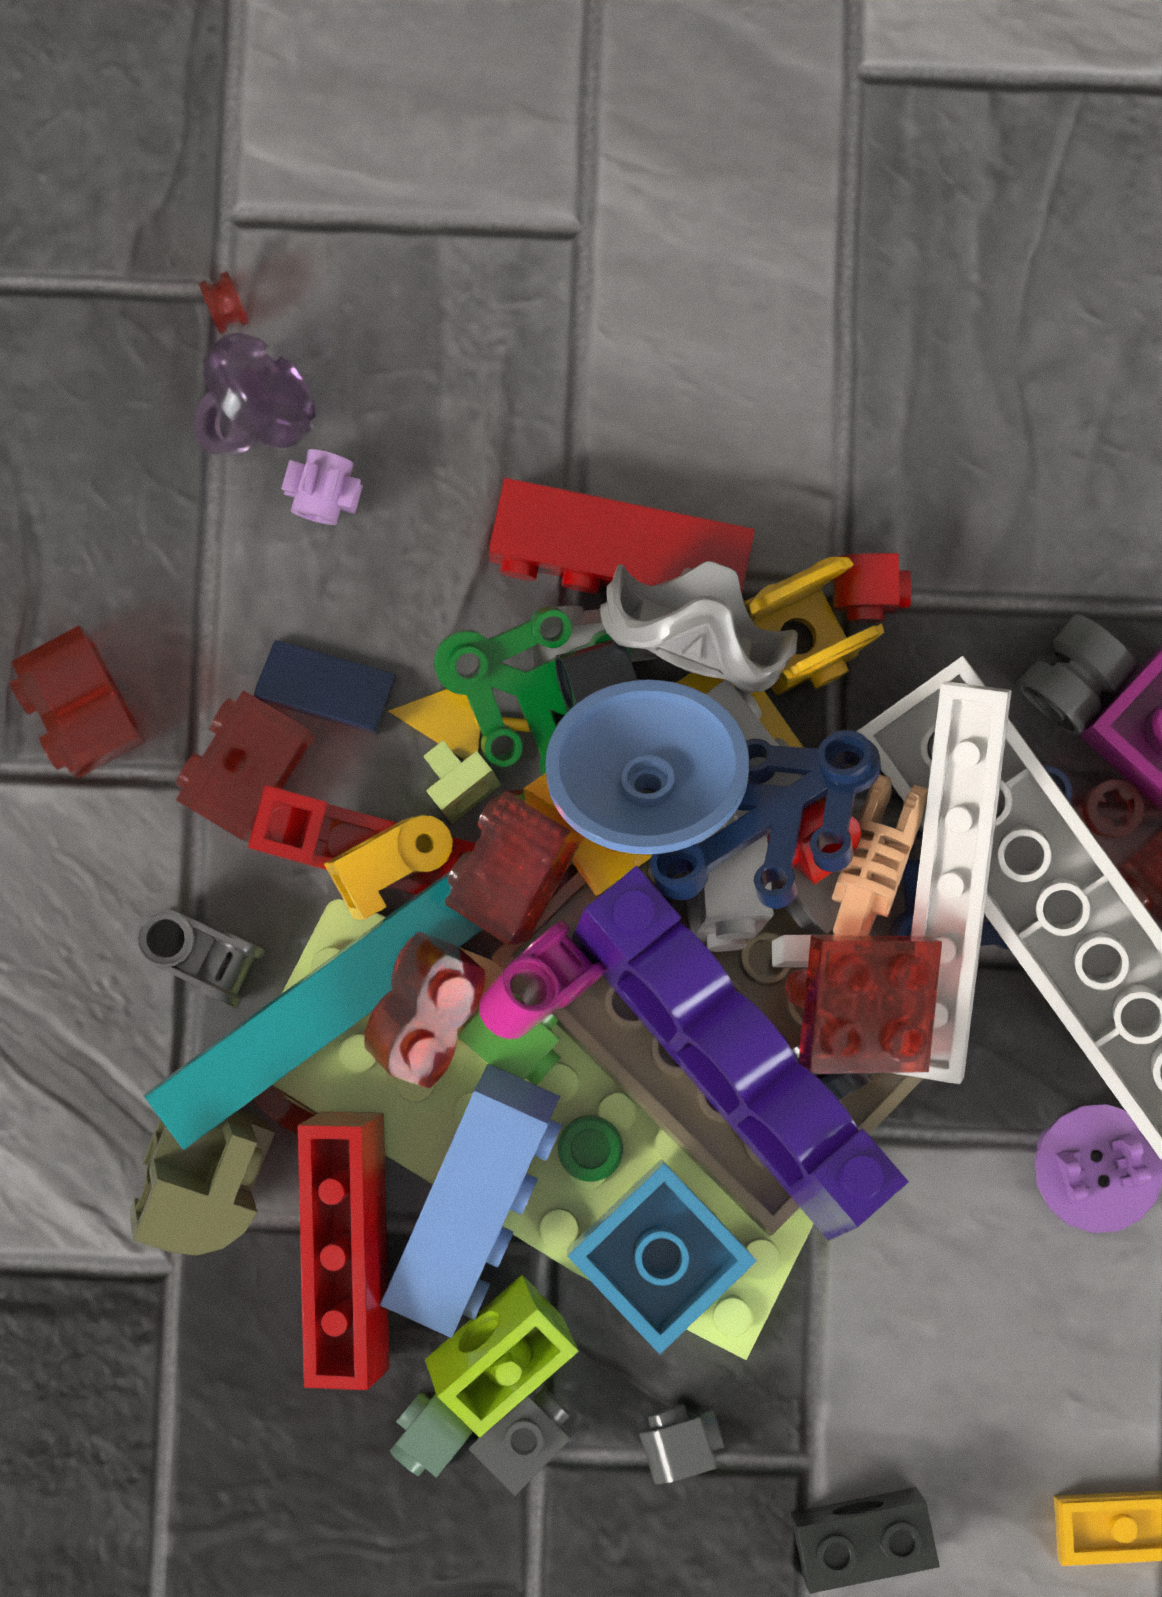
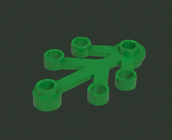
[434,606,630,775]

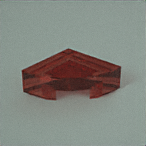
[252,1085,318,1135]

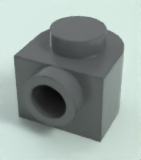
[639,1404,725,1484]

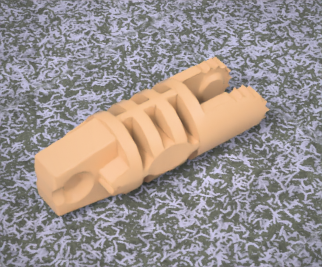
[832,774,928,946]

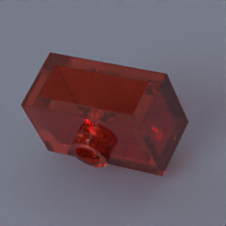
[176,690,315,843]

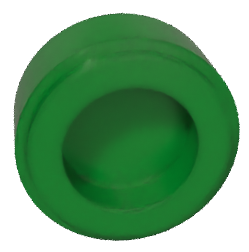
[558,1115,623,1182]

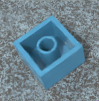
[567,1159,757,1354]

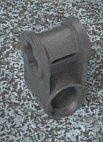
[135,909,266,1008]

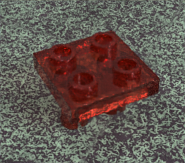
[785,935,942,1074]

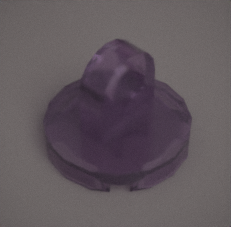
[194,332,316,455]

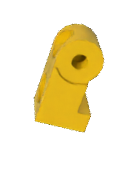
[324,815,453,920]

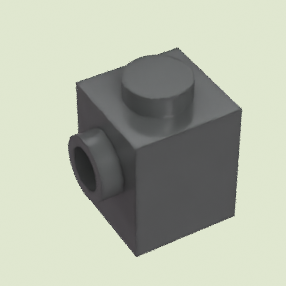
[468,1387,571,1496]

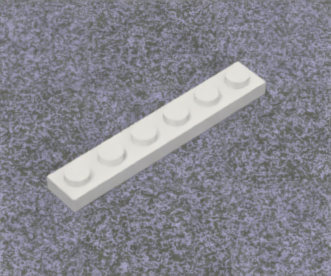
[895,681,1011,1084]

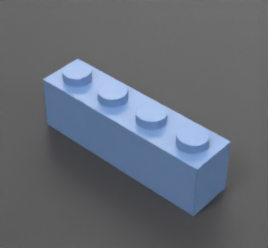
[380,1064,563,1338]

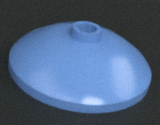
[546,680,749,854]

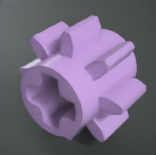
[281,449,363,525]

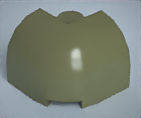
[130,1108,275,1256]

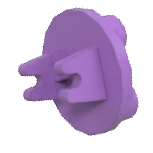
[1034,1104,1162,1233]

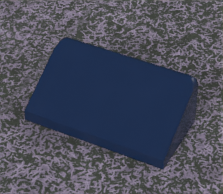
[253,640,396,735]

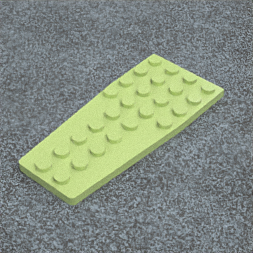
[273,899,814,1360]

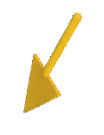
[388,689,559,760]

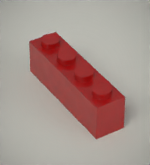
[489,477,755,594]
[298,1111,390,1390]

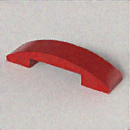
[247,785,484,895]

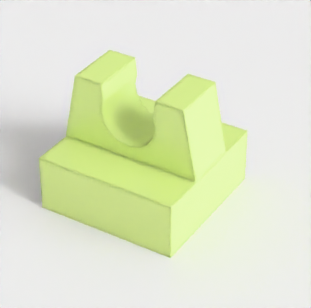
[423,741,501,824]

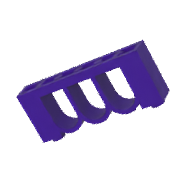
[571,866,909,1241]

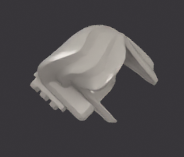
[600,561,798,693]

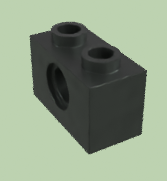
[790,1487,940,1594]

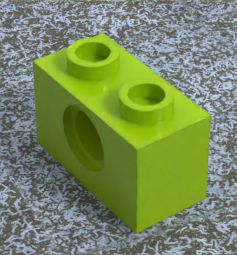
[425,1275,579,1438]

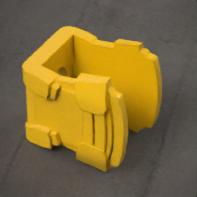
[744,557,884,695]

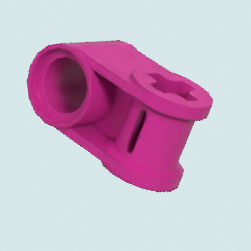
[479,920,606,1039]

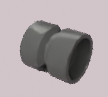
[1015,614,1138,736]

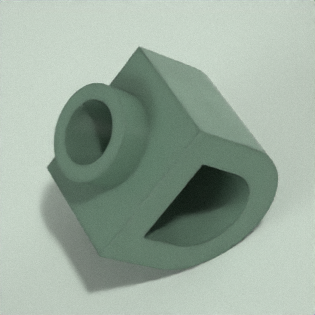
[389,1391,473,1478]

